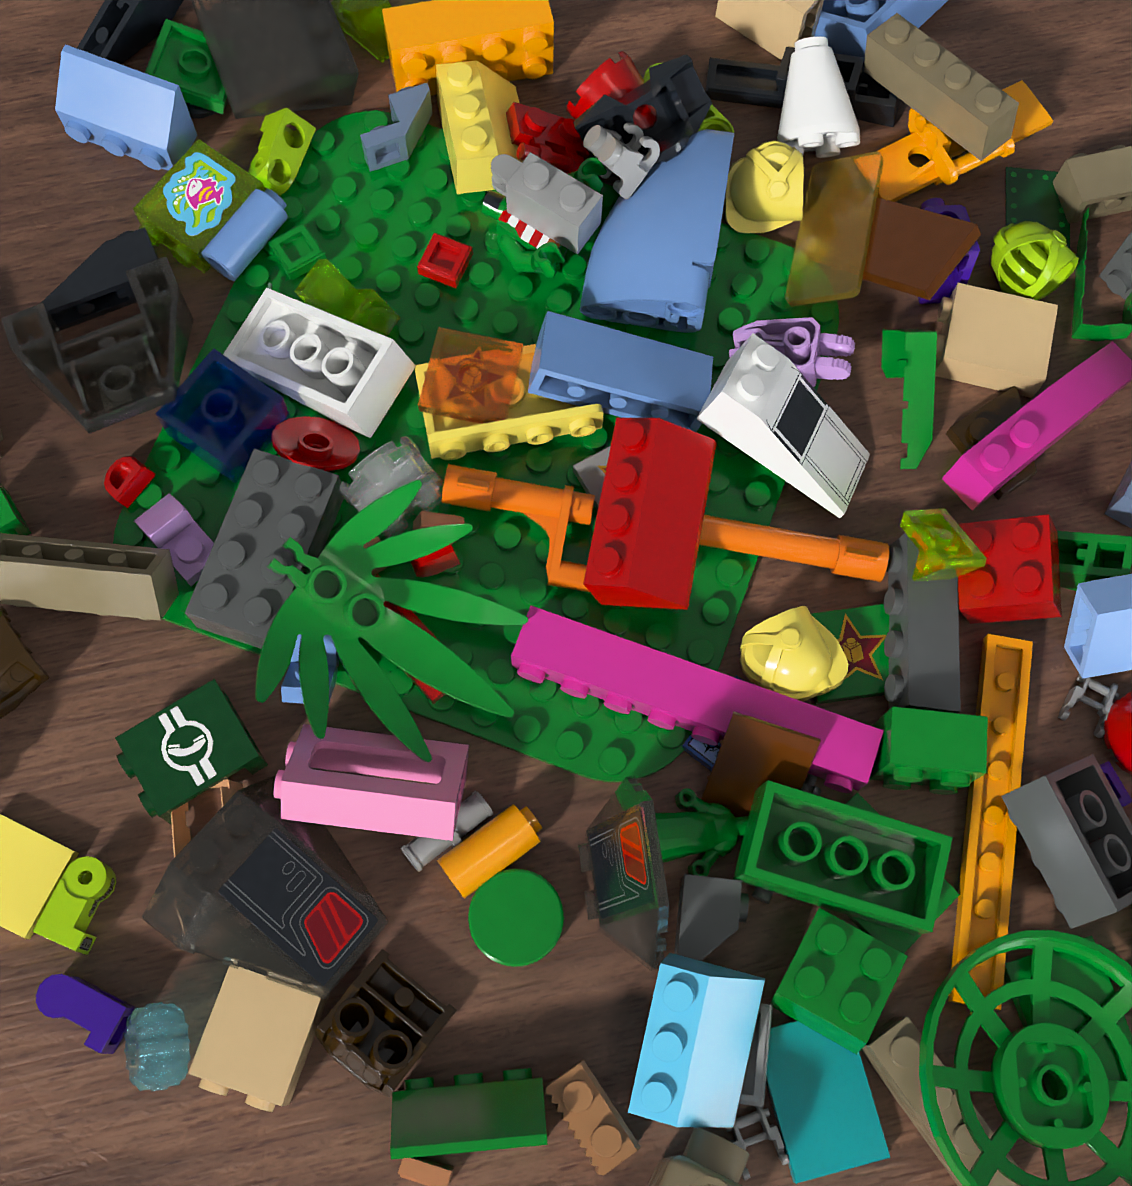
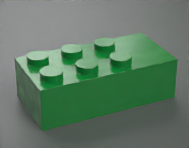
[733,780,953,935]

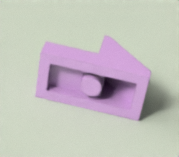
[134,493,214,586]

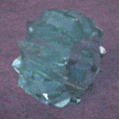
[124,1002,191,1092]

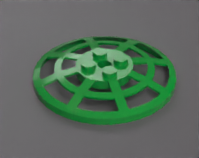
[919,930,1132,1186]

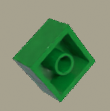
[869,707,988,795]
[770,908,908,1055]

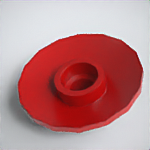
[271,416,360,471]

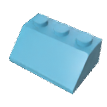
[628,953,765,1127]

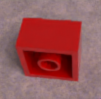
[956,514,1062,624]

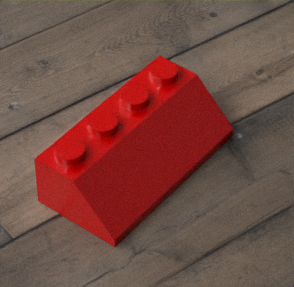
[583,418,717,610]

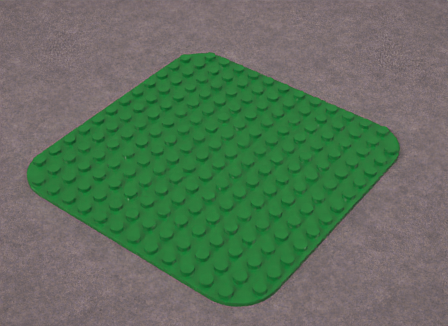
[113,110,839,783]

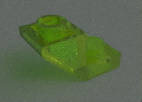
[294,259,400,337]

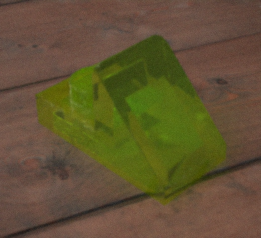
[326,0,392,63]
[900,508,987,581]

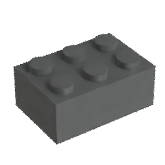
[1001,754,1132,929]

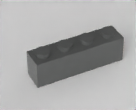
[884,532,961,713]

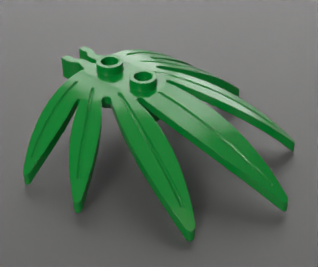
[255,480,528,762]

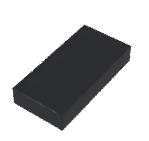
[705,57,785,108]

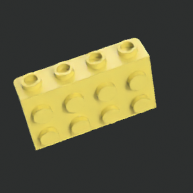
[415,344,604,460]

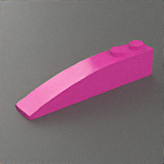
[942,341,1132,511]

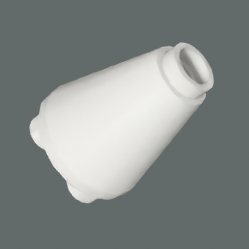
[777,37,860,158]

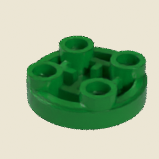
[468,869,564,967]

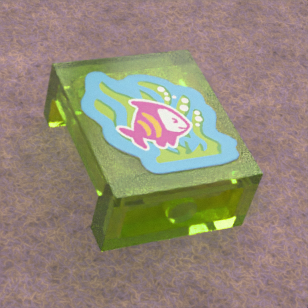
[133,139,265,273]

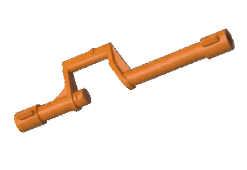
[442,464,889,593]

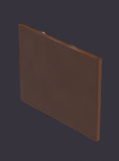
[701,711,821,817]

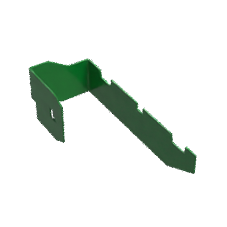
[1071,208,1132,342]
[881,329,937,469]

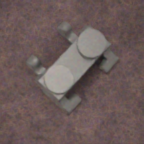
[583,123,660,199]

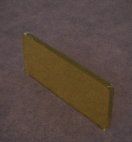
[785,151,884,306]

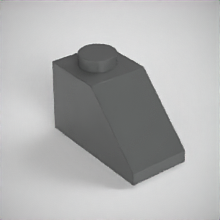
[674,874,749,961]

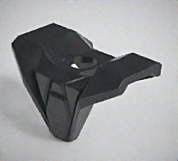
[573,54,712,164]

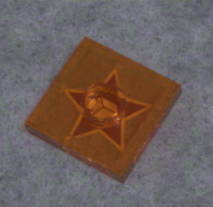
[418,327,523,424]

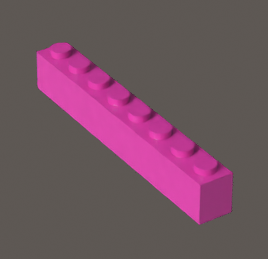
[511,605,884,793]

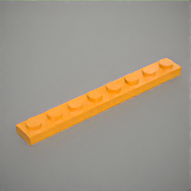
[948,634,1033,1010]

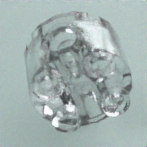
[339,436,444,538]

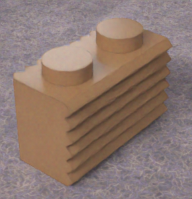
[545,1059,641,1175]

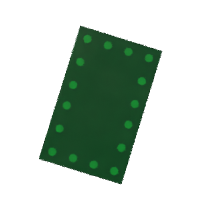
[1006,167,1070,249]

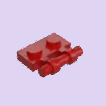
[506,102,589,174]

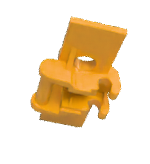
[855,80,1053,202]

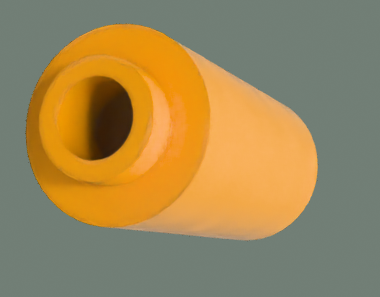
[437,804,542,899]

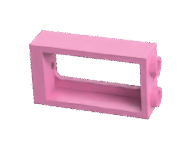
[274,724,469,841]

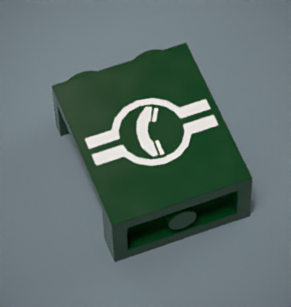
[115,679,268,824]

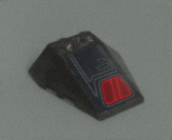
[142,776,388,999]
[577,776,669,971]

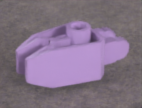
[729,317,855,387]

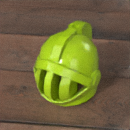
[991,221,1079,301]

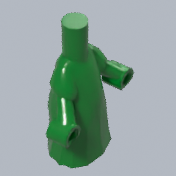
[641,788,749,877]

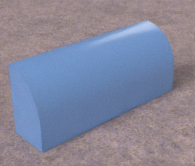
[528,311,713,432]

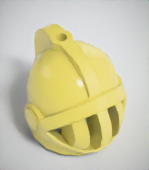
[724,140,804,233]
[740,606,849,701]

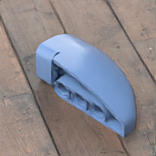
[579,129,734,333]

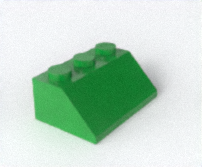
[390,1068,548,1160]

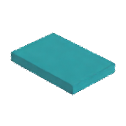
[766,1021,890,1184]

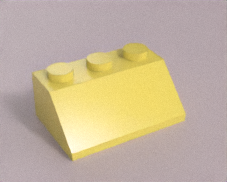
[436,60,523,194]

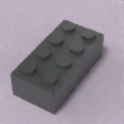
[185,449,345,649]

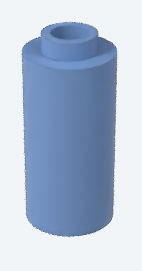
[201,189,288,281]

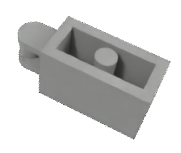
[491,152,603,254]

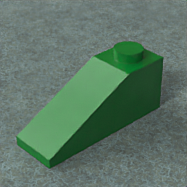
[1057,531,1132,591]

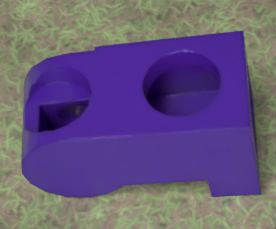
[36,974,138,1054]

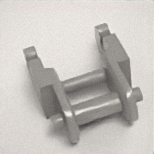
[1058,674,1119,738]
[725,1106,789,1181]

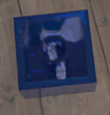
[155,348,291,483]

